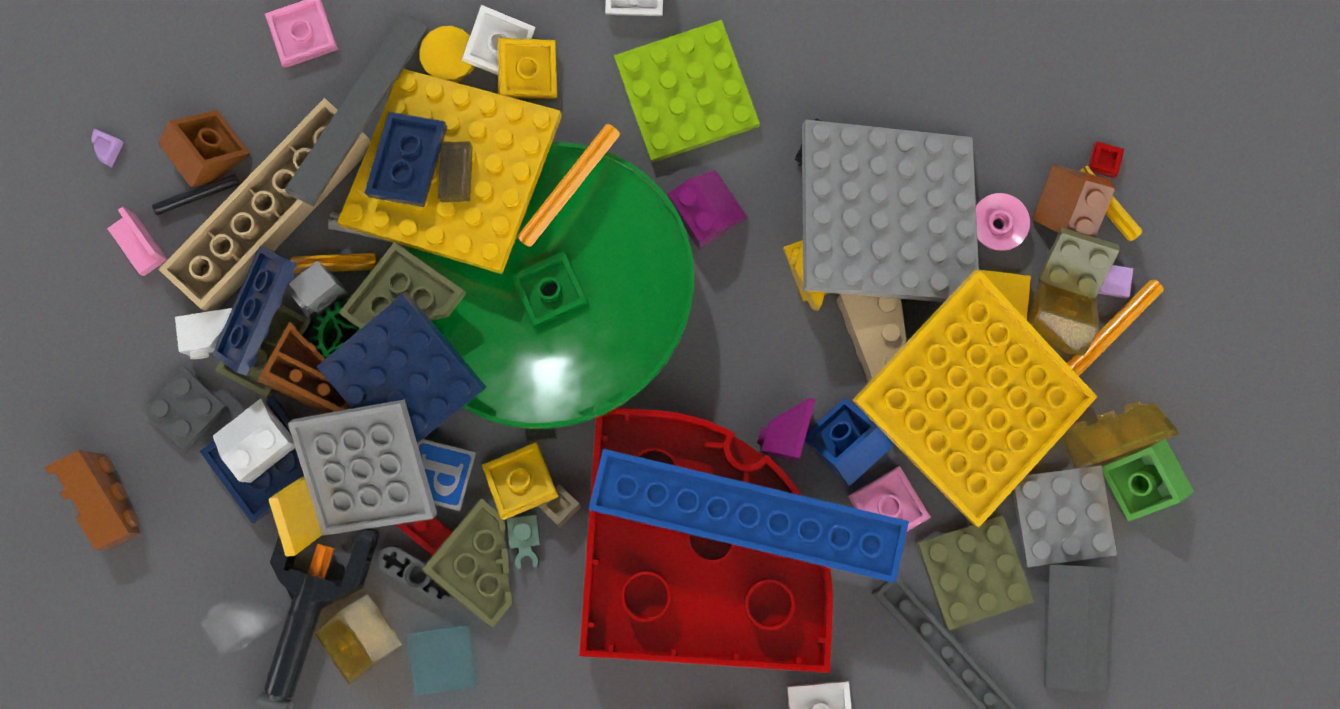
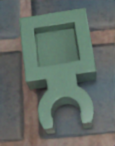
[507,515,541,569]

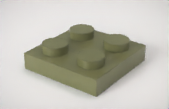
[1039,227,1120,299]

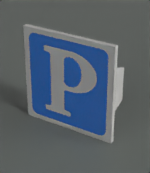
[417,439,476,511]

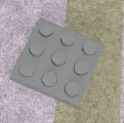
[1012,465,1117,567]

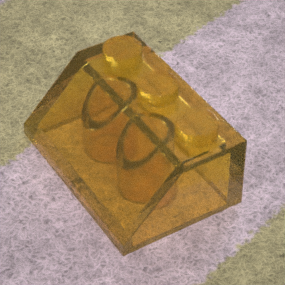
[1062,400,1179,468]

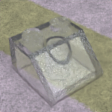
[200,601,289,654]

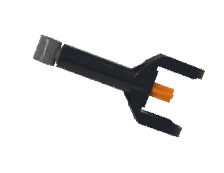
[253,529,379,709]

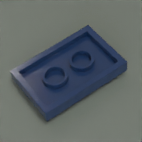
[364,112,447,207]

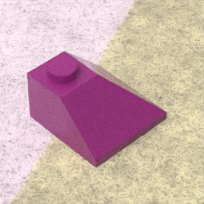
[757,398,816,462]

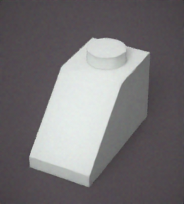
[175,308,232,359]

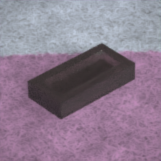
[438,141,473,202]

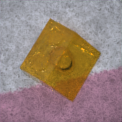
[1028,282,1099,356]
[315,595,401,684]

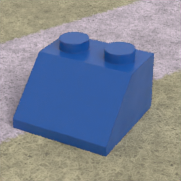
[805,398,893,486]

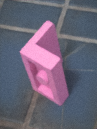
[107,206,168,276]

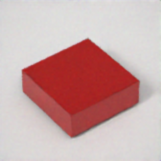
[1088,141,1125,179]

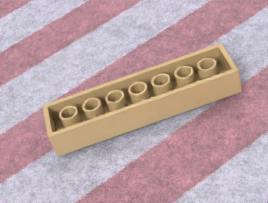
[158,98,371,312]

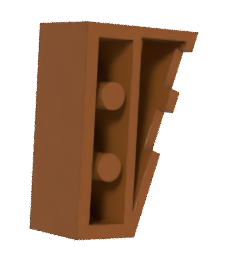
[257,322,350,414]
[44,450,140,550]

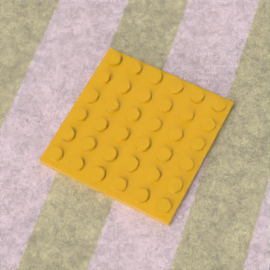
[337,69,562,274]
[852,269,1097,527]

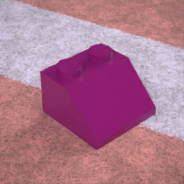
[667,170,747,249]

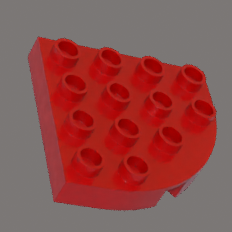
[579,408,833,673]

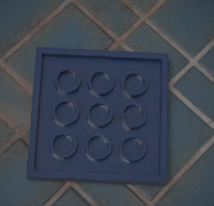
[317,292,486,443]

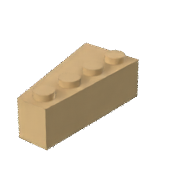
[836,294,906,383]

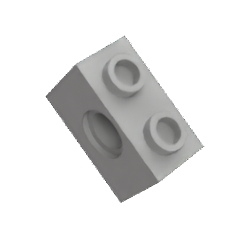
[289,261,350,316]

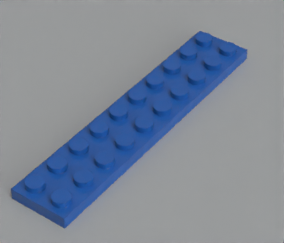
[588,449,909,583]

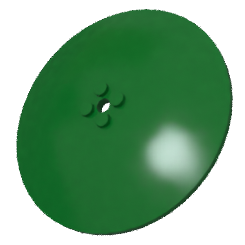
[405,142,695,429]

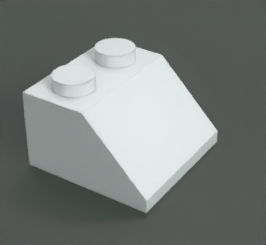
[213,398,295,483]

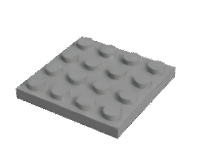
[288,399,437,536]

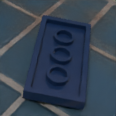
[212,246,296,376]

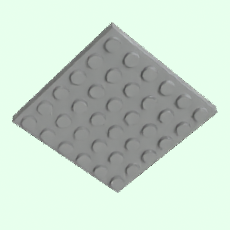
[802,119,979,302]

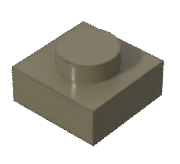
[538,484,581,528]

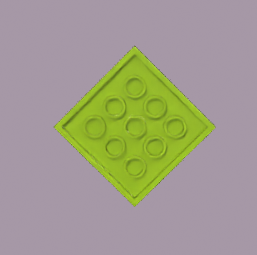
[614,20,760,163]

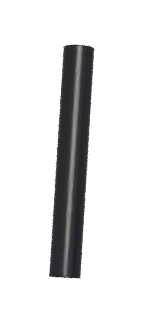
[152,174,240,215]

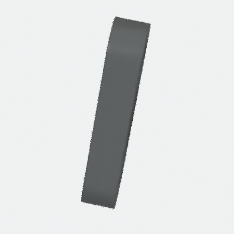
[377,547,455,604]

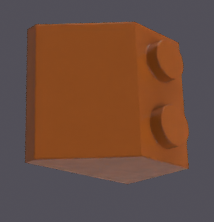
[158,110,250,188]
[1032,164,1115,238]

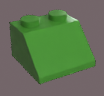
[1102,437,1194,522]

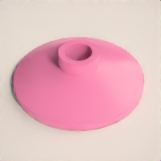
[976,193,1030,251]

